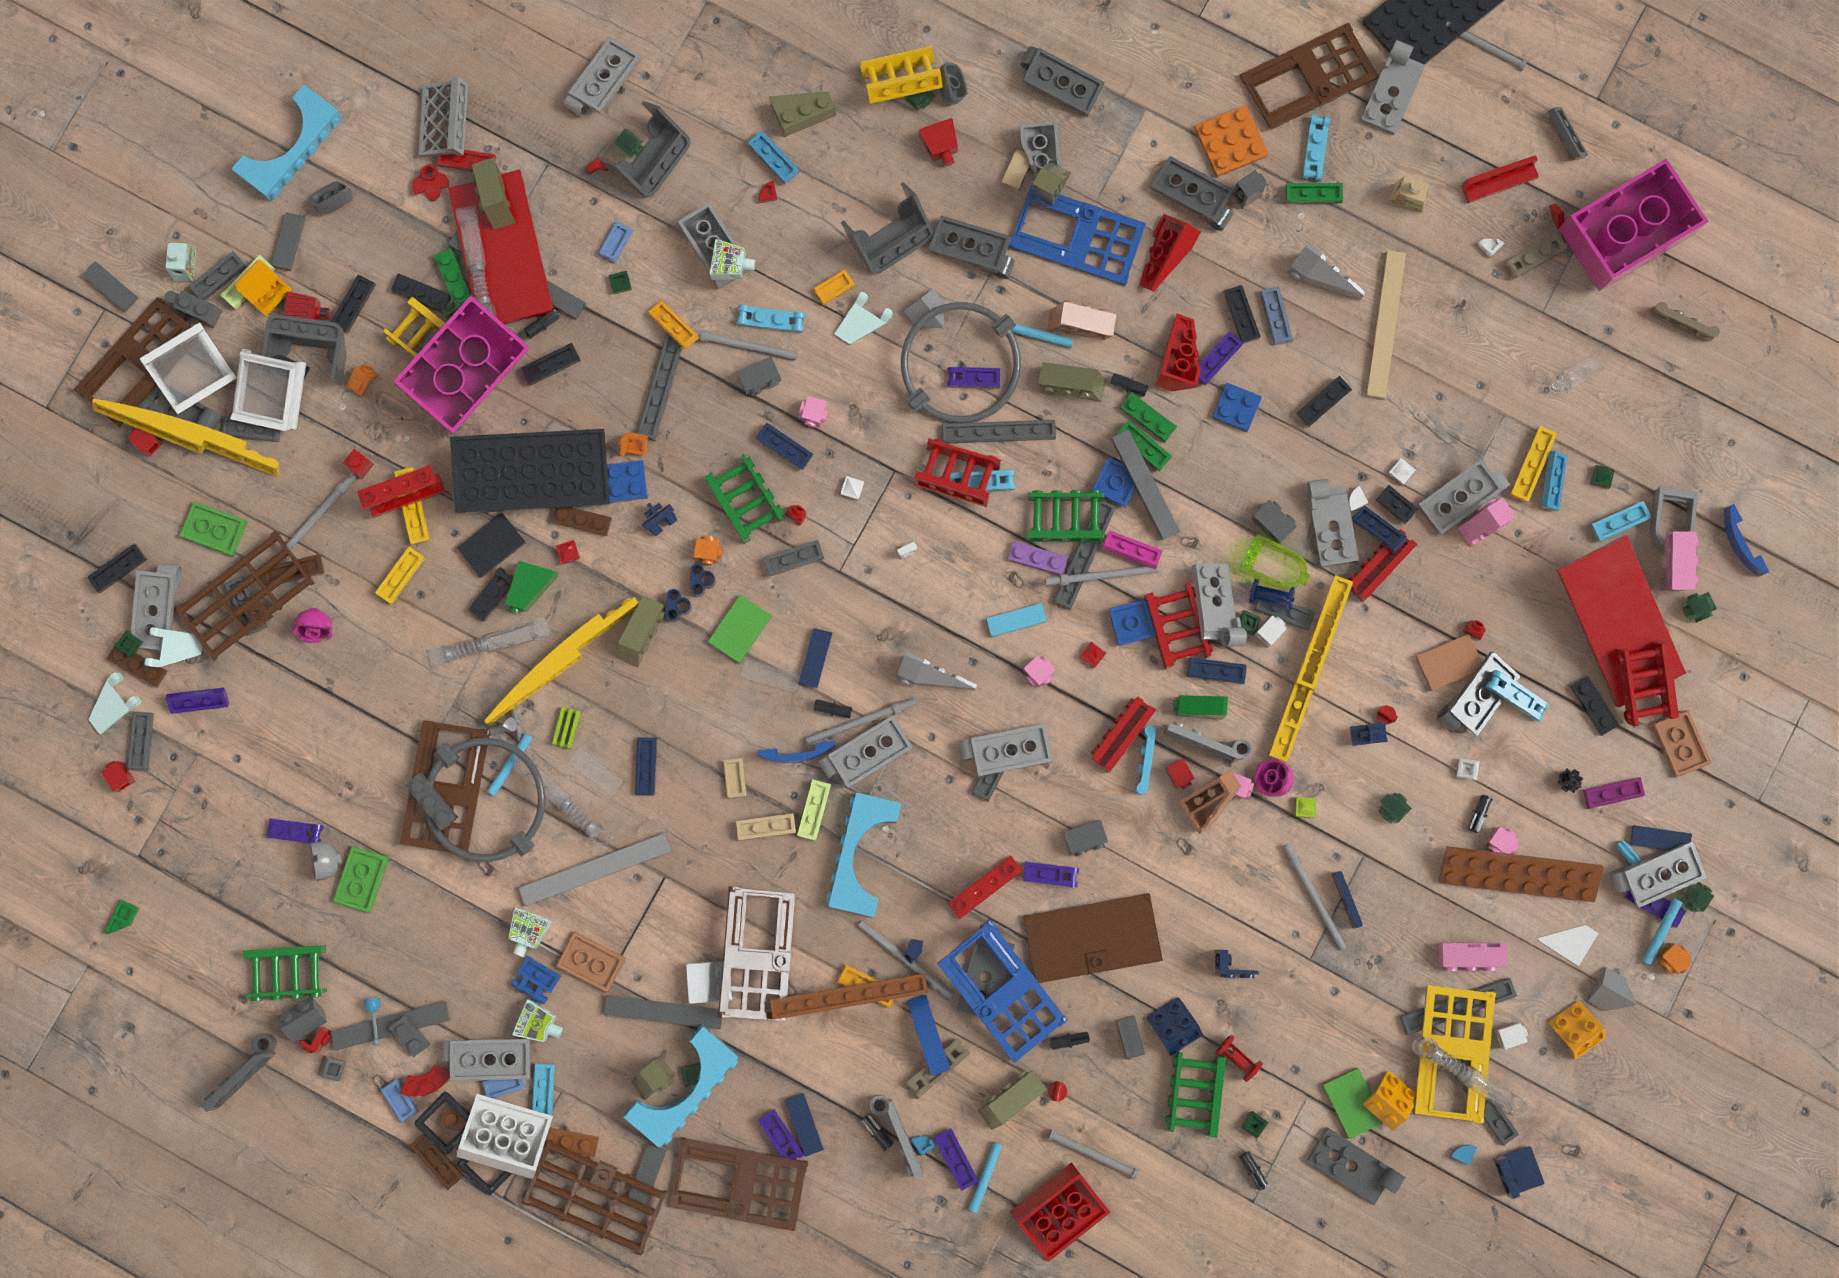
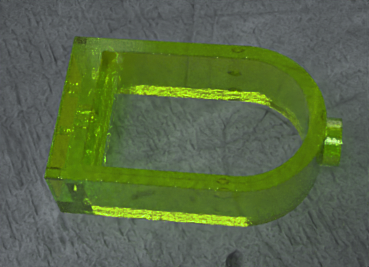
[1239,534,1310,591]

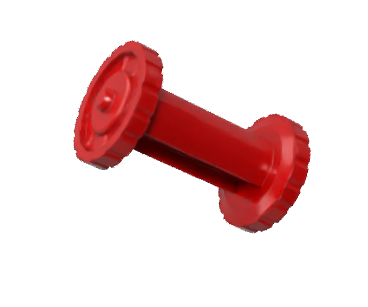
[1214,1034,1263,1082]

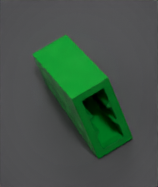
[505,561,558,614]
[1173,695,1228,720]

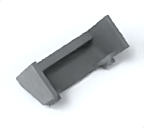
[599,101,690,197]
[841,182,934,274]
[259,314,347,385]

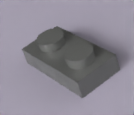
[389,1014,430,1057]

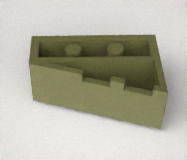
[618,596,665,668]

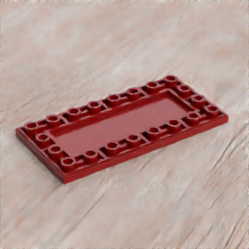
[448,169,554,325]
[1557,535,1686,708]

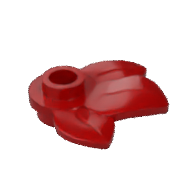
[412,164,449,201]

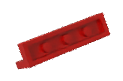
[1461,155,1539,203]

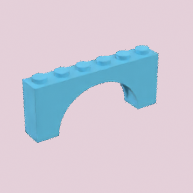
[232,84,343,201]
[826,792,902,918]
[624,1024,738,1148]

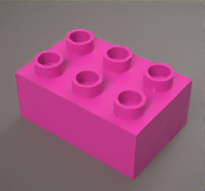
[1558,158,1709,292]

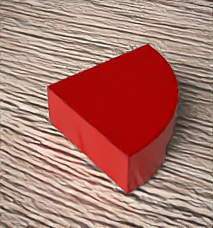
[758,180,777,204]
[1549,203,1565,229]

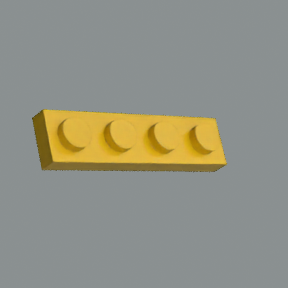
[1509,426,1557,503]
[394,467,431,545]

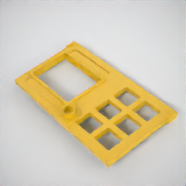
[1414,985,1496,1124]

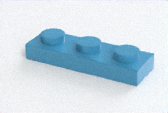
[748,130,799,185]
[1541,451,1568,511]

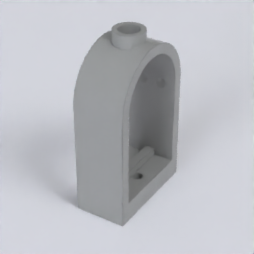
[1650,486,1698,554]

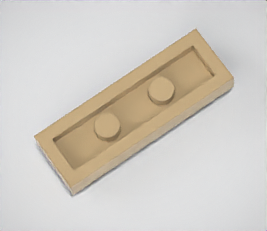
[736,813,796,841]

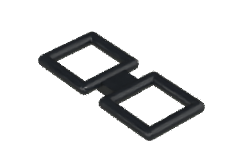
[414,1092,512,1195]

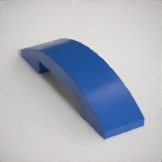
[1724,504,1769,577]
[757,741,835,763]
[908,995,951,1076]

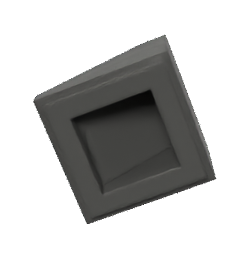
[318,1055,346,1081]

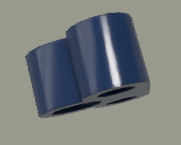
[690,563,716,597]
[665,589,692,623]

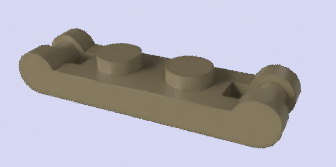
[1503,231,1570,280]
[1651,302,1720,342]
[904,1038,971,1099]

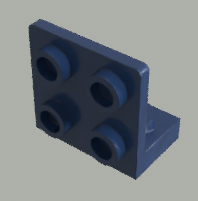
[1215,950,1260,978]
[1146,997,1203,1056]
[1493,1146,1544,1199]

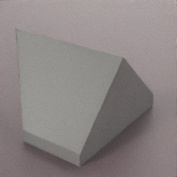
[903,289,945,329]
[1587,967,1637,1011]

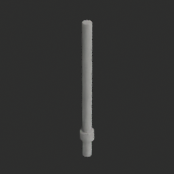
[692,329,798,360]
[276,472,358,555]
[1045,566,1158,586]
[806,698,916,745]
[1283,843,1346,950]
[858,920,954,1000]

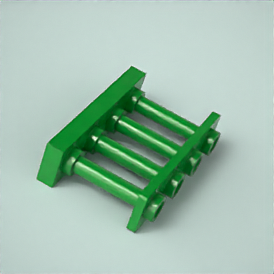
[704,454,784,544]
[1027,490,1105,542]
[243,945,327,1001]
[1165,1051,1226,1138]

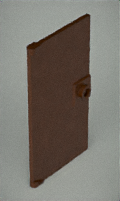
[1023,893,1163,983]

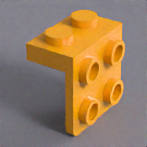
[234,260,292,316]
[1363,1071,1416,1131]

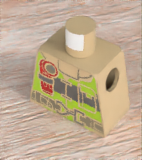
[1389,176,1430,213]

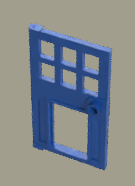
[1009,185,1146,286]
[937,919,1068,1063]

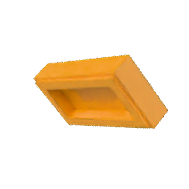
[813,269,855,306]

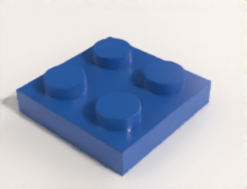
[1212,383,1262,432]
[1092,457,1135,508]
[607,460,648,503]
[1108,599,1156,647]

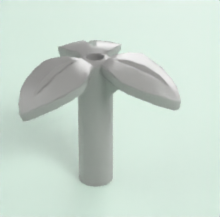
[489,710,523,742]

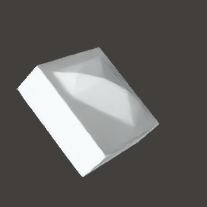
[1388,458,1416,485]
[841,476,864,501]
[897,541,918,559]
[1456,758,1480,781]

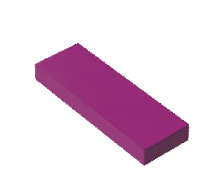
[1583,777,1646,809]

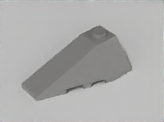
[1020,121,1064,196]
[1288,243,1366,300]
[897,651,977,690]

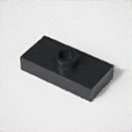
[1376,485,1418,524]

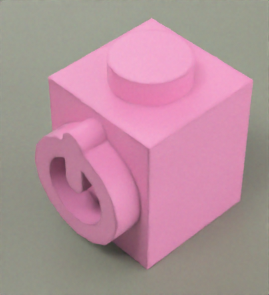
[798,396,828,428]
[1023,655,1055,687]
[1234,773,1254,799]
[1485,826,1520,854]

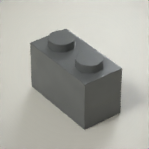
[1233,170,1266,209]
[737,356,781,396]
[1251,500,1297,545]
[1063,819,1108,857]
[277,996,327,1043]

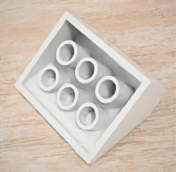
[456,1094,553,1179]

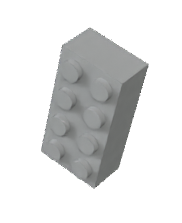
[677,202,750,289]

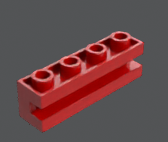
[1347,529,1418,602]
[1091,696,1156,773]

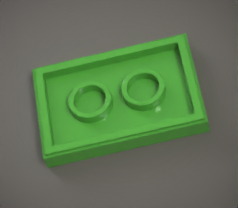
[179,501,248,557]
[708,595,772,663]
[333,846,390,913]
[1322,1068,1383,1139]

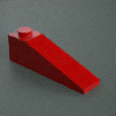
[1140,213,1201,292]
[1155,313,1201,392]

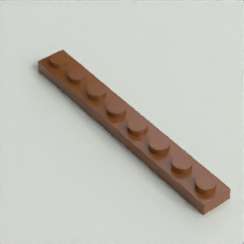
[770,973,928,1020]
[440,1107,599,1157]

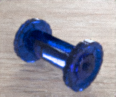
[1249,579,1295,612]

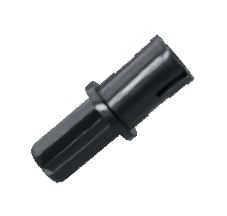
[524,309,560,339]
[1110,373,1148,397]
[813,699,852,719]
[1468,795,1493,833]
[1050,1032,1090,1050]
[861,1114,894,1151]
[1239,1151,1269,1191]

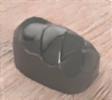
[939,62,968,105]
[310,181,353,214]

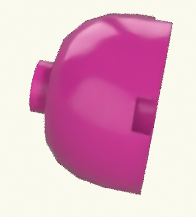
[293,608,332,643]
[1254,758,1294,797]

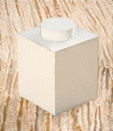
[1255,616,1287,648]
[1494,1022,1528,1049]

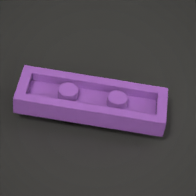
[1008,541,1068,575]

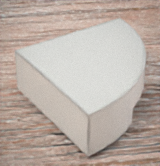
[1477,239,1505,257]
[1349,486,1368,512]

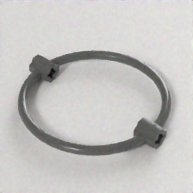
[901,302,1021,423]
[424,738,546,862]

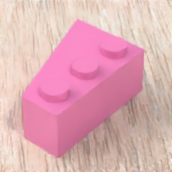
[1458,498,1516,547]
[1660,531,1699,590]
[1438,943,1507,971]

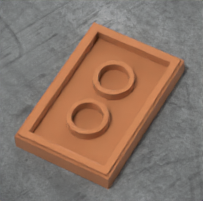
[1415,634,1482,691]
[1651,710,1712,778]
[556,931,626,993]

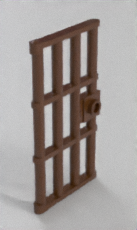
[175,530,315,661]
[522,1139,668,1256]

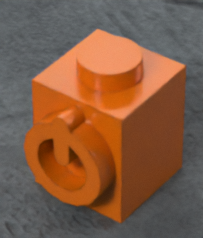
[694,536,723,565]
[1656,943,1693,976]

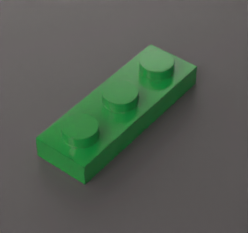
[1285,183,1343,203]
[434,248,471,307]
[1120,393,1177,442]
[1116,420,1172,472]

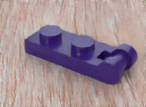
[947,367,1000,388]
[266,818,323,843]
[1023,862,1079,888]
[758,1109,805,1159]

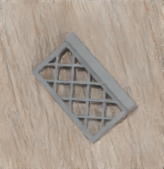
[418,77,468,157]

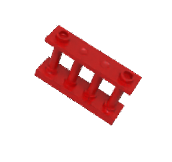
[914,438,1001,507]
[357,465,446,518]
[1144,582,1213,670]
[1616,640,1679,727]
[948,855,1023,919]

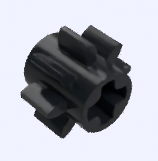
[1557,768,1583,793]

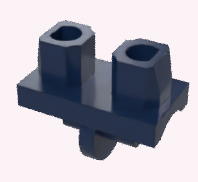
[642,503,677,536]
[1350,722,1388,746]

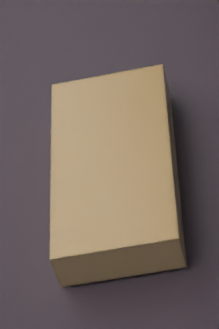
[1002,149,1030,191]
[723,758,747,799]

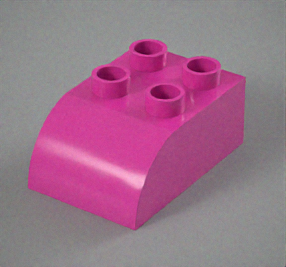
[393,296,530,435]

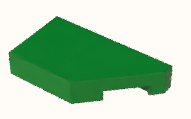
[104,900,139,934]

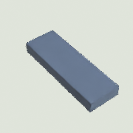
[1260,286,1293,346]

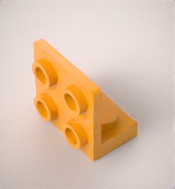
[1549,1001,1607,1060]

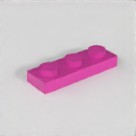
[1102,530,1163,569]

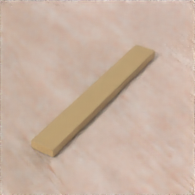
[1366,250,1406,399]

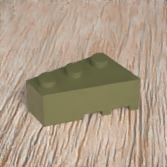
[769,91,836,137]
[471,158,516,230]
[1031,162,1071,205]
[1038,362,1106,402]
[631,1057,676,1100]
[978,1070,1047,1129]

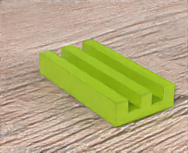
[552,707,581,749]

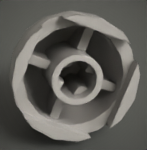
[310,842,342,881]

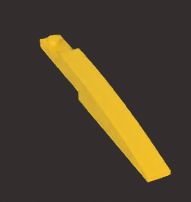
[92,399,280,477]
[1268,575,1353,763]
[485,597,639,725]

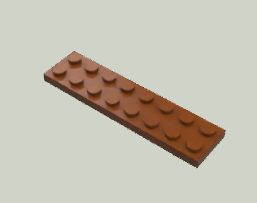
[1439,846,1604,902]

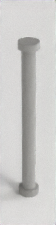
[1446,22,1527,71]
[1048,1129,1139,1180]

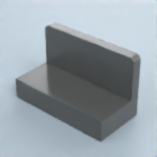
[1116,1016,1145,1060]

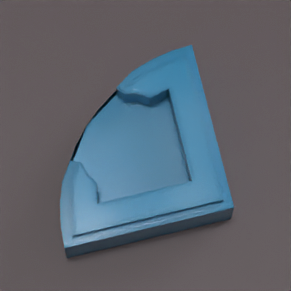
[910,1136,937,1156]
[1450,1145,1477,1165]

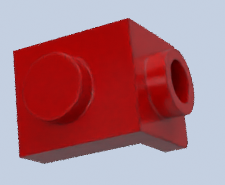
[299,1027,332,1054]

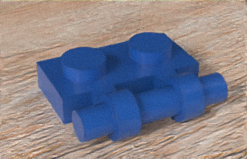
[511,956,561,1005]

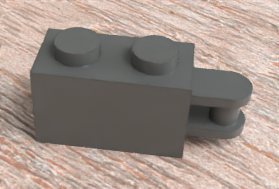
[165,290,222,328]

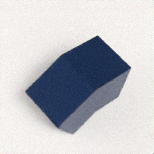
[902,939,923,964]

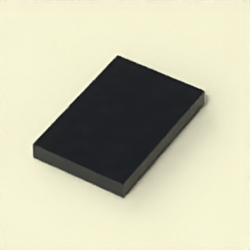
[457,513,526,578]

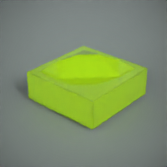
[1295,797,1316,818]

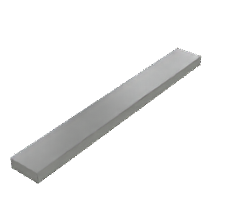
[519,833,672,906]

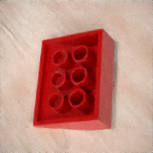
[1010,1162,1110,1262]

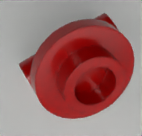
[785,505,806,525]
[1463,620,1486,640]
[1377,705,1398,725]
[1048,1081,1067,1102]

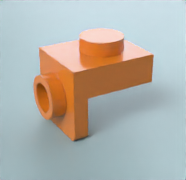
[346,364,379,397]
[618,432,648,456]

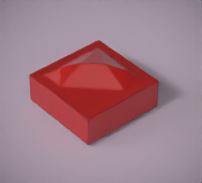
[556,540,580,565]
[1080,641,1106,669]

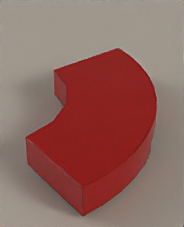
[400,1065,450,1097]

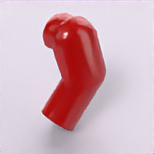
[585,157,611,175]

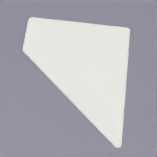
[1538,925,1598,966]

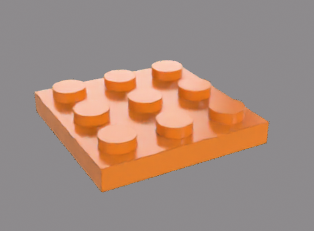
[1194,105,1269,177]

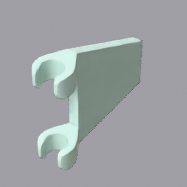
[834,292,893,344]
[144,627,203,668]
[89,673,142,735]

